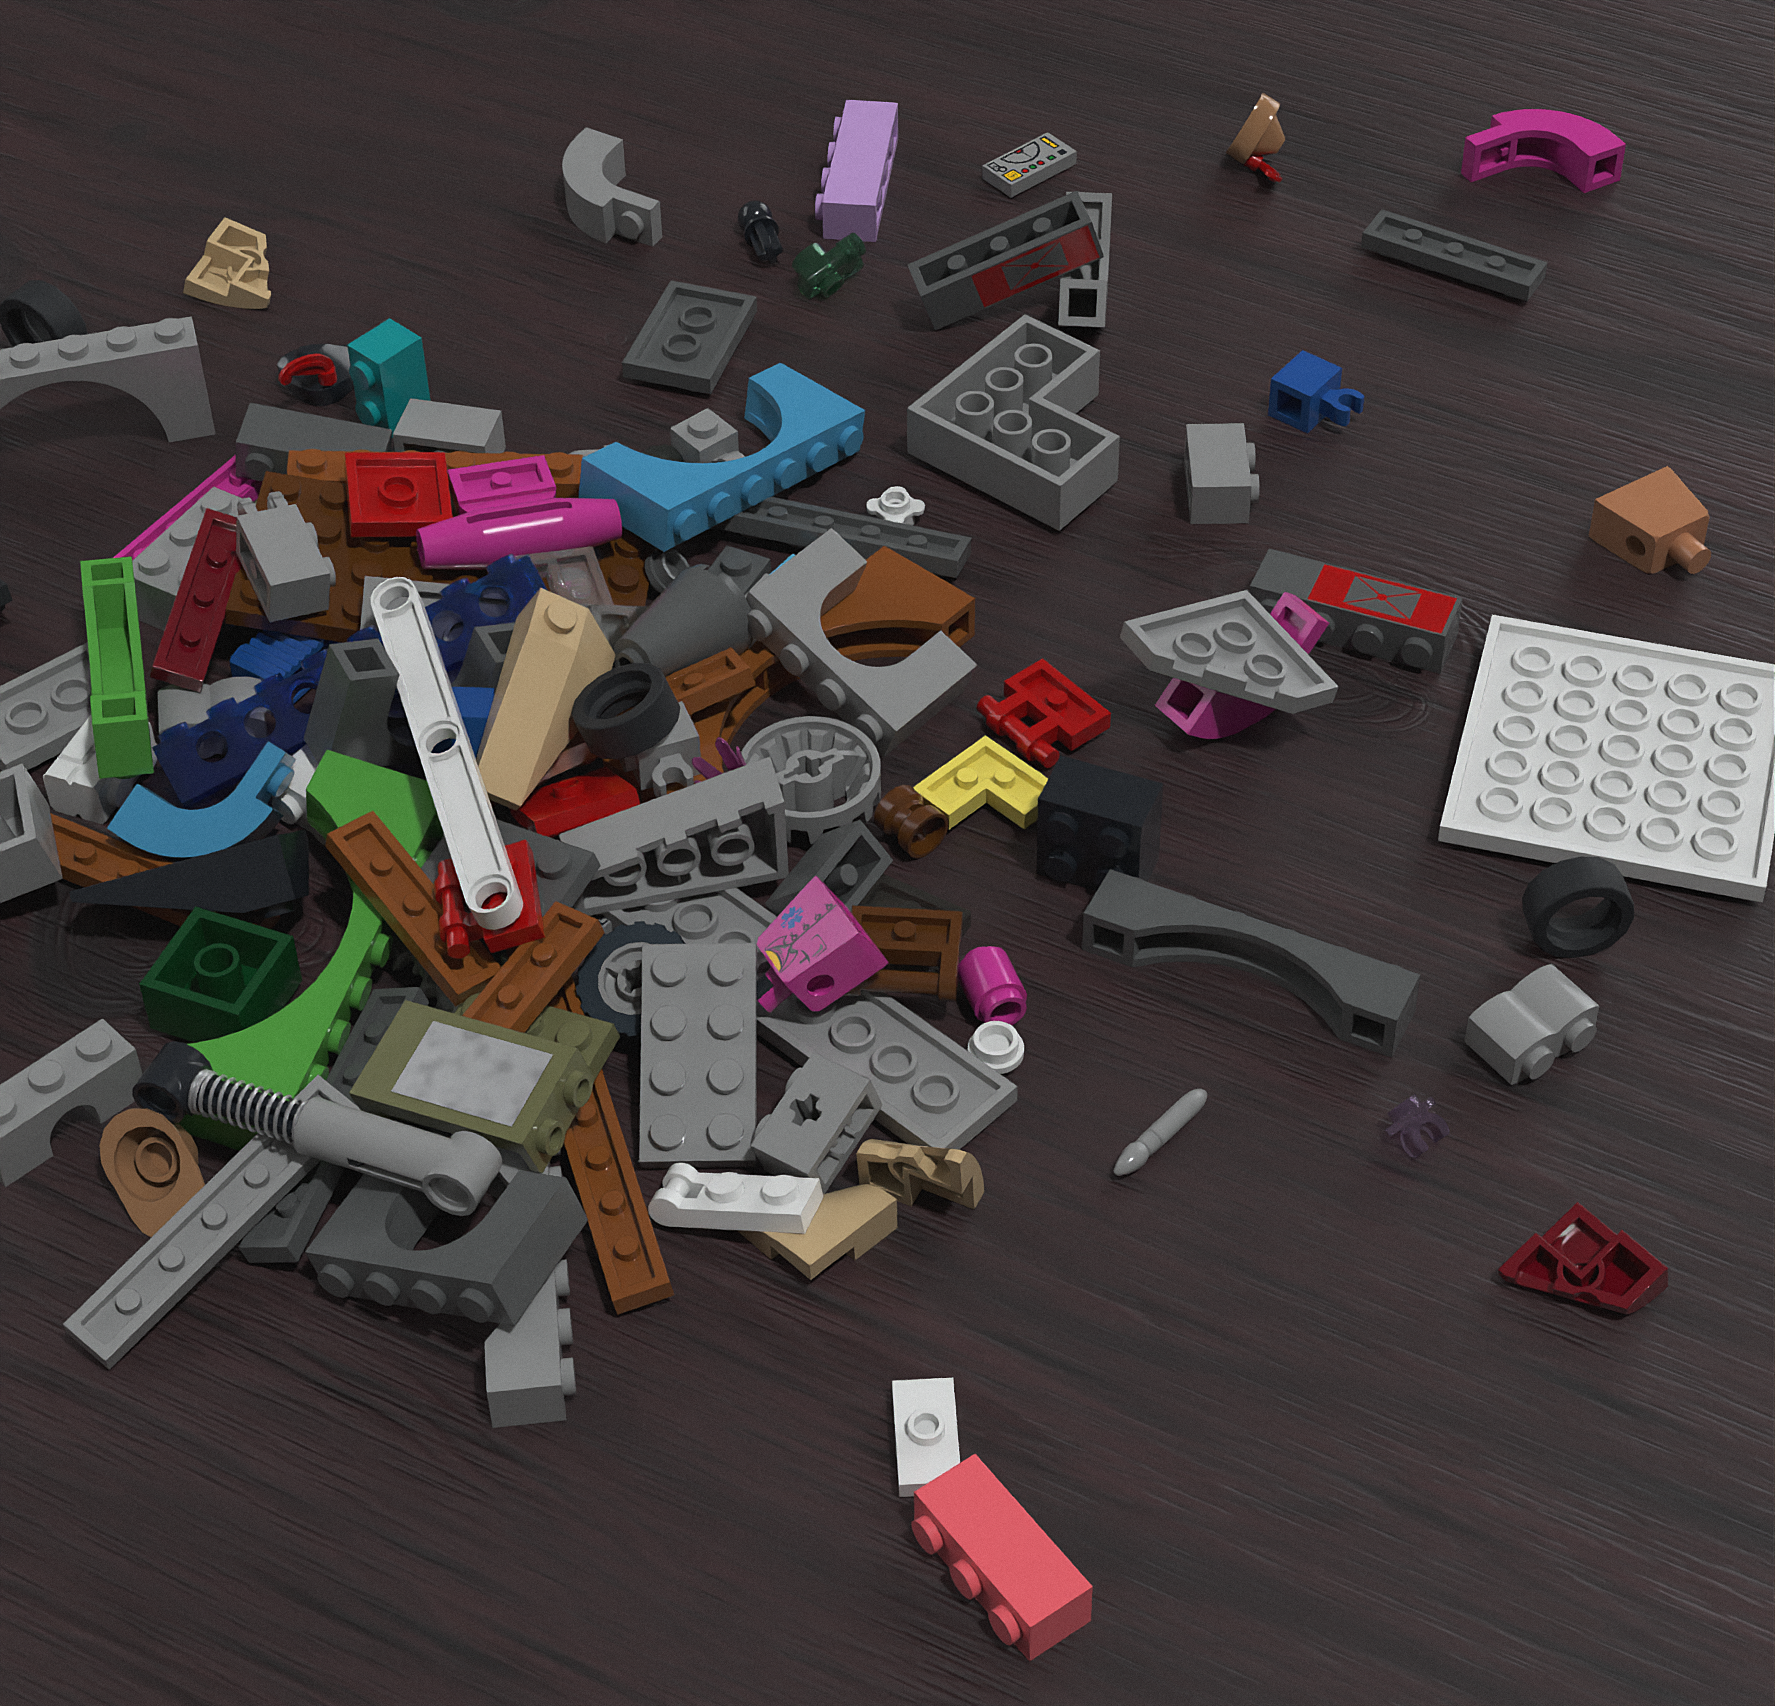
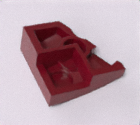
[1498,1202,1668,1314]

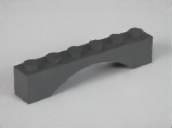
[1082,869,1421,1057]

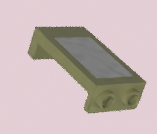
[349,1000,595,1173]

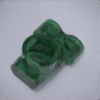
[792,232,866,299]

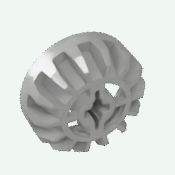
[741,716,881,845]

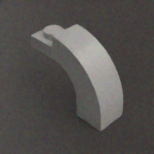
[562,127,662,247]
[1058,192,1112,328]

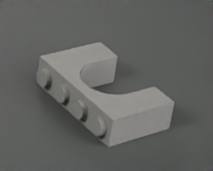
[746,528,977,758]

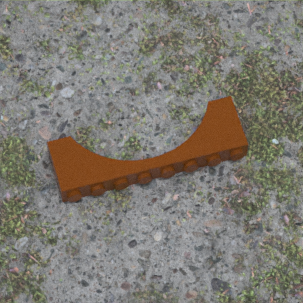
[603,546,975,804]

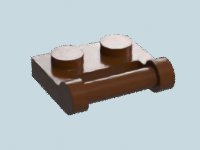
[844,905,963,1002]

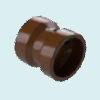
[874,784,949,858]

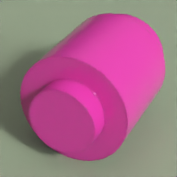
[958,946,1027,1026]

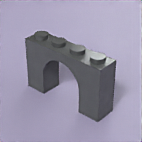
[304,622,515,767]
[305,1171,588,1326]

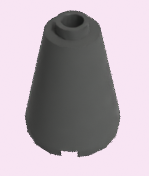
[614,564,753,677]

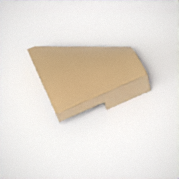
[183,217,271,309]
[856,1139,984,1209]
[737,1184,898,1280]

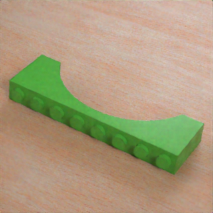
[177,750,444,1151]

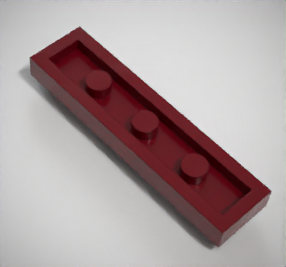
[150,508,242,692]

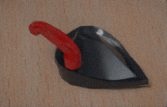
[277,344,354,406]

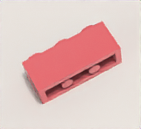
[911,1454,1093,1662]

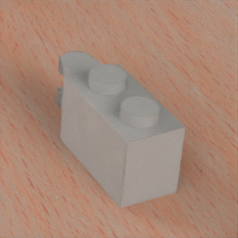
[236,491,336,622]

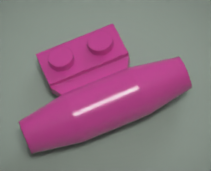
[416,455,622,570]

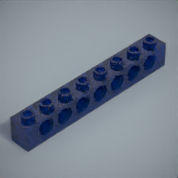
[152,554,548,809]

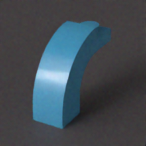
[107,741,297,861]

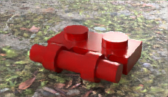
[976,658,1111,768]
[434,839,545,959]

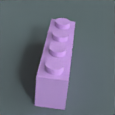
[815,100,898,242]

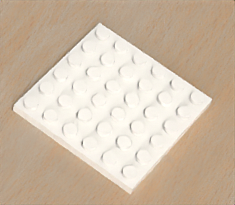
[1438,615,1775,903]

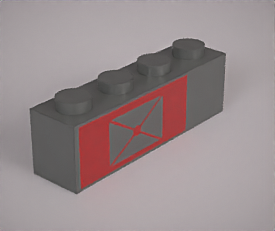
[907,191,1104,330]
[1249,548,1463,674]

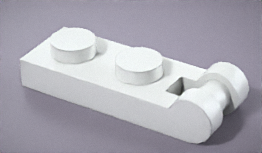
[648,1163,823,1234]

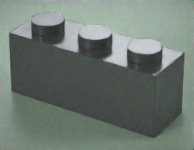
[236,403,392,481]

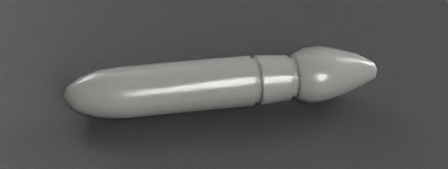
[1113,1088,1207,1176]

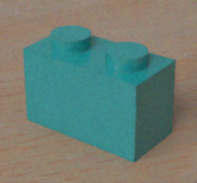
[347,318,431,438]

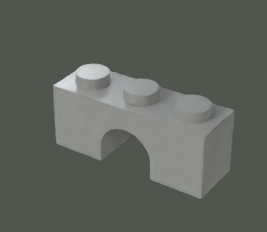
[0,1018,142,1187]

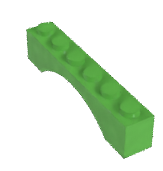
[80,556,154,779]

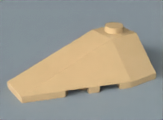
[476,587,616,811]

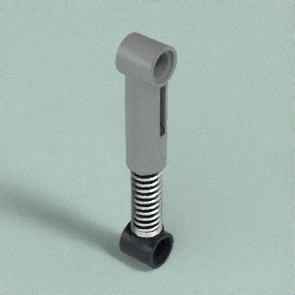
[132,1041,503,1216]

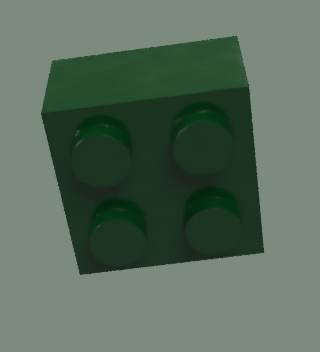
[139,906,303,1043]

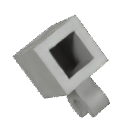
[670,408,745,463]
[619,701,701,798]

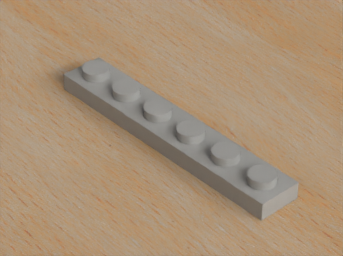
[63,1075,361,1370]

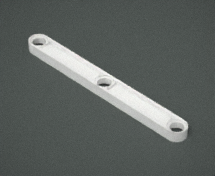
[370,577,523,930]

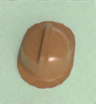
[99,1108,205,1237]

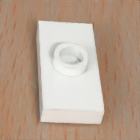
[892,1377,960,1497]

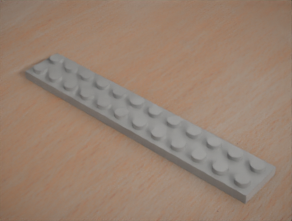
[492,769,1018,1150]

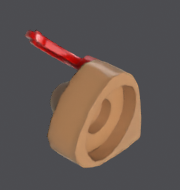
[1226,93,1285,183]

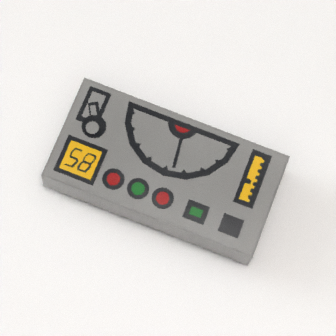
[982,132,1077,198]

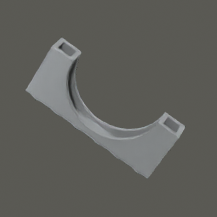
[0,316,216,443]

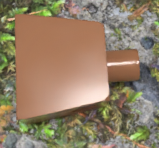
[1589,466,1711,574]

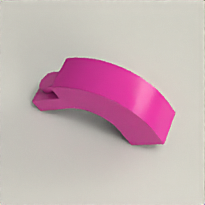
[1461,109,1626,193]
[1155,592,1329,739]

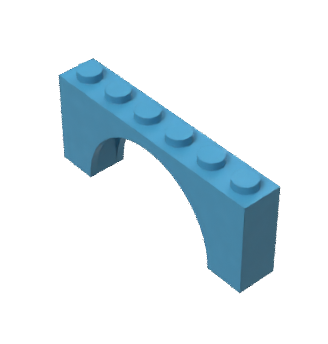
[579,363,865,552]

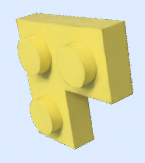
[913,735,1048,830]

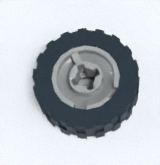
[576,921,685,1052]

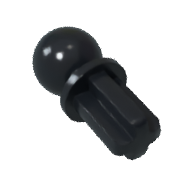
[737,200,783,264]

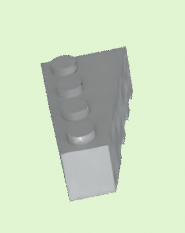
[559,756,789,915]

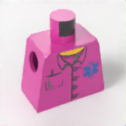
[757,876,889,1013]

